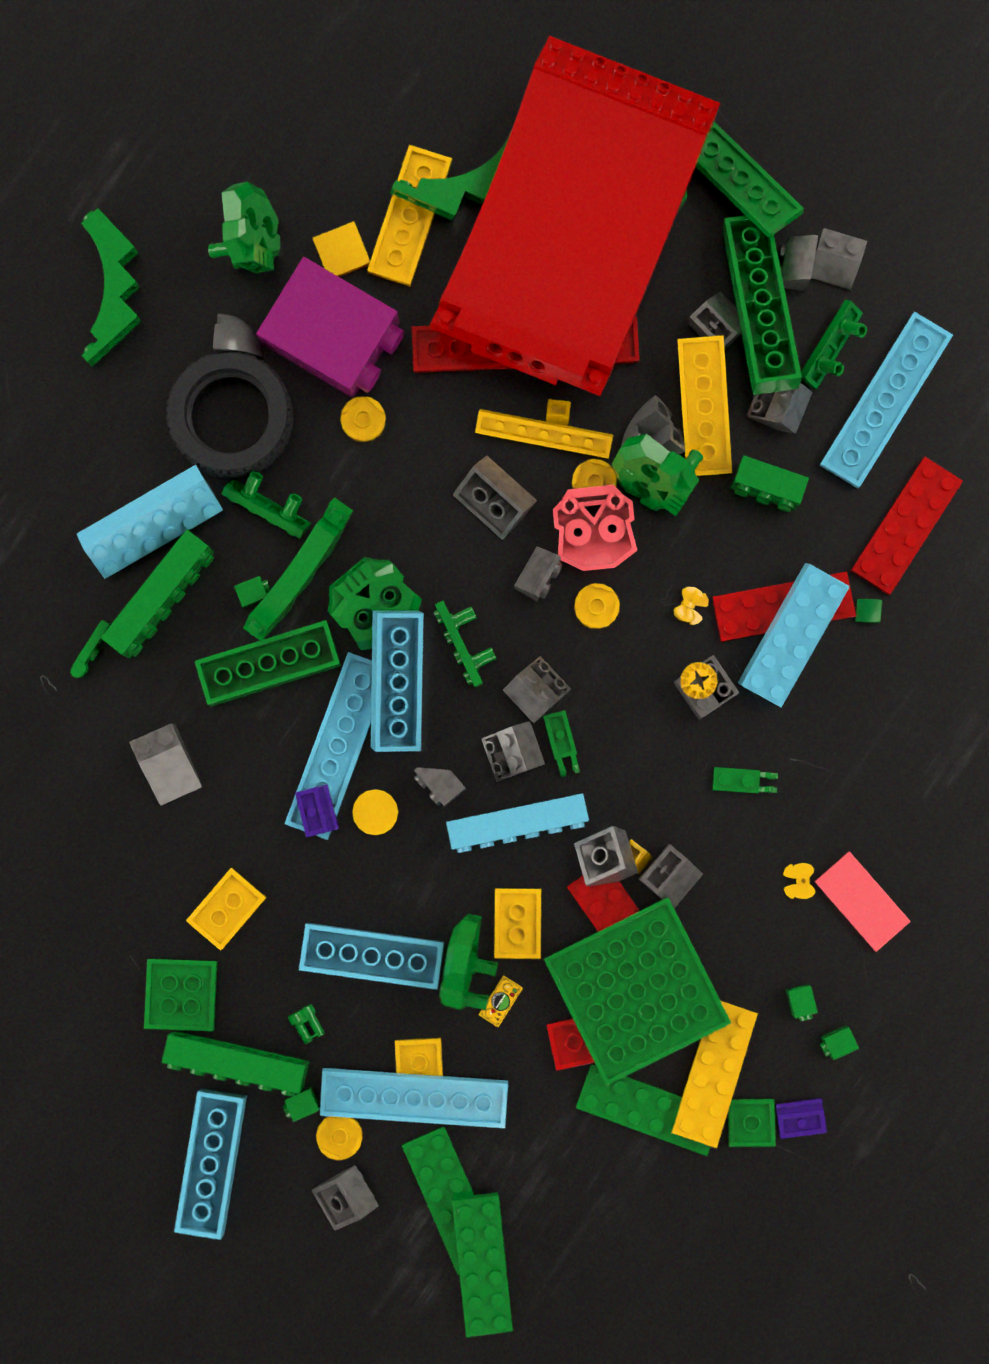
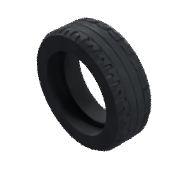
[166,351,294,479]

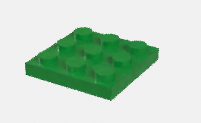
[144,958,218,1031]

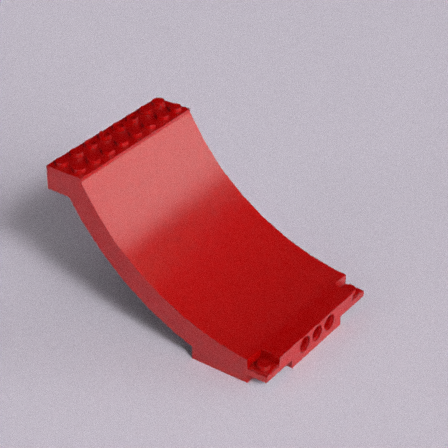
[429,36,720,396]

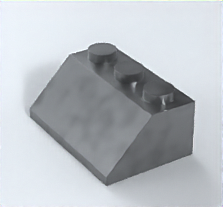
[453,456,537,540]

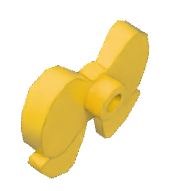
[674,587,709,625]
[783,863,816,899]

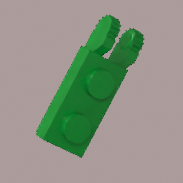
[70,620,111,678]
[543,710,580,777]
[712,767,778,794]

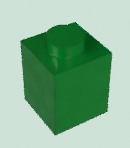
[234,576,271,609]
[786,984,818,1021]
[820,1025,859,1060]
[283,1087,320,1122]

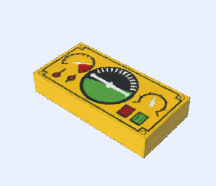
[479,975,523,1027]

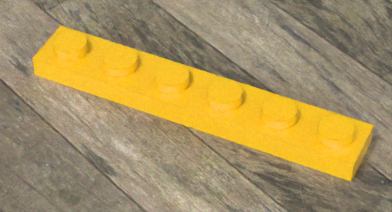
[475,409,613,459]

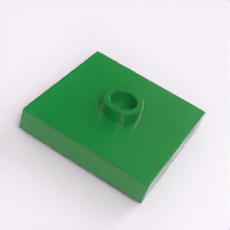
[728,1099,776,1147]

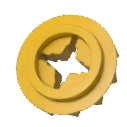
[680,662,718,699]

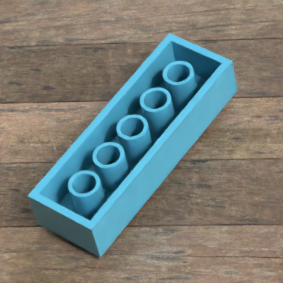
[77,465,223,579]
[738,563,850,707]
[371,611,423,752]
[446,794,589,853]
[299,923,444,989]
[174,1088,247,1240]

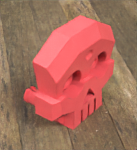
[553,485,637,571]

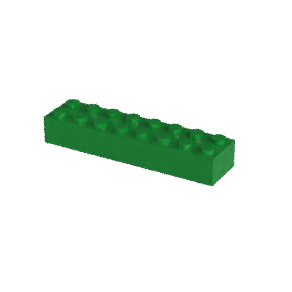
[722,215,802,395]

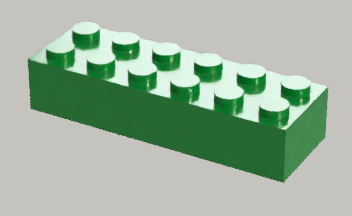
[101,530,215,659]
[194,620,342,707]
[162,1031,310,1096]

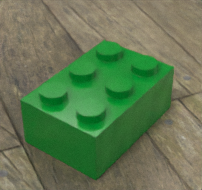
[730,456,809,512]

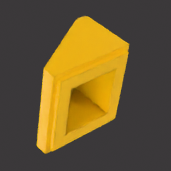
[546,399,571,426]
[629,839,652,874]

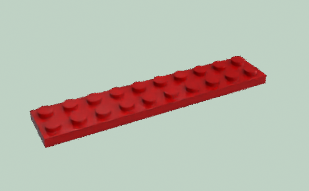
[412,316,639,373]

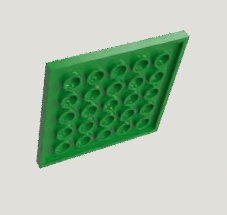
[544,897,731,1086]

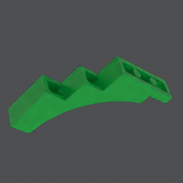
[390,132,511,220]
[81,208,141,366]
[243,497,353,641]

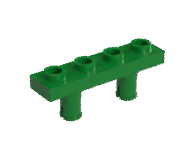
[801,300,867,389]
[221,471,311,538]
[434,601,496,688]

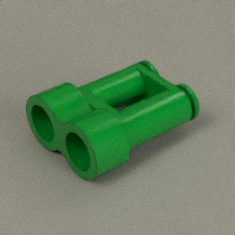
[287,1004,325,1044]

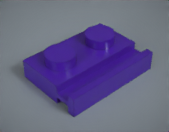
[295,784,339,837]
[775,1098,827,1139]

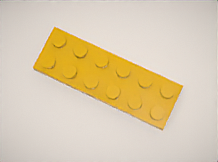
[367,145,452,286]
[678,335,732,476]
[671,1001,758,1148]

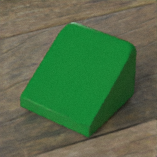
[855,599,882,624]

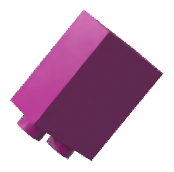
[256,256,405,398]

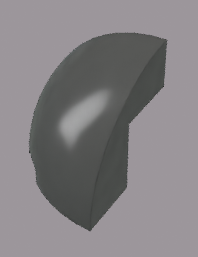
[213,313,264,360]
[621,395,685,455]

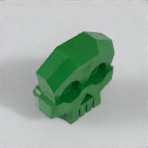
[208,182,280,274]
[612,434,703,516]
[328,557,422,650]
[440,914,498,1011]

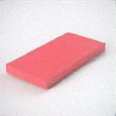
[814,851,911,952]

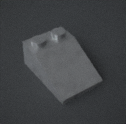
[130,723,203,806]

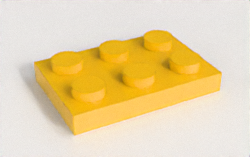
[186,868,267,951]
[494,888,541,959]

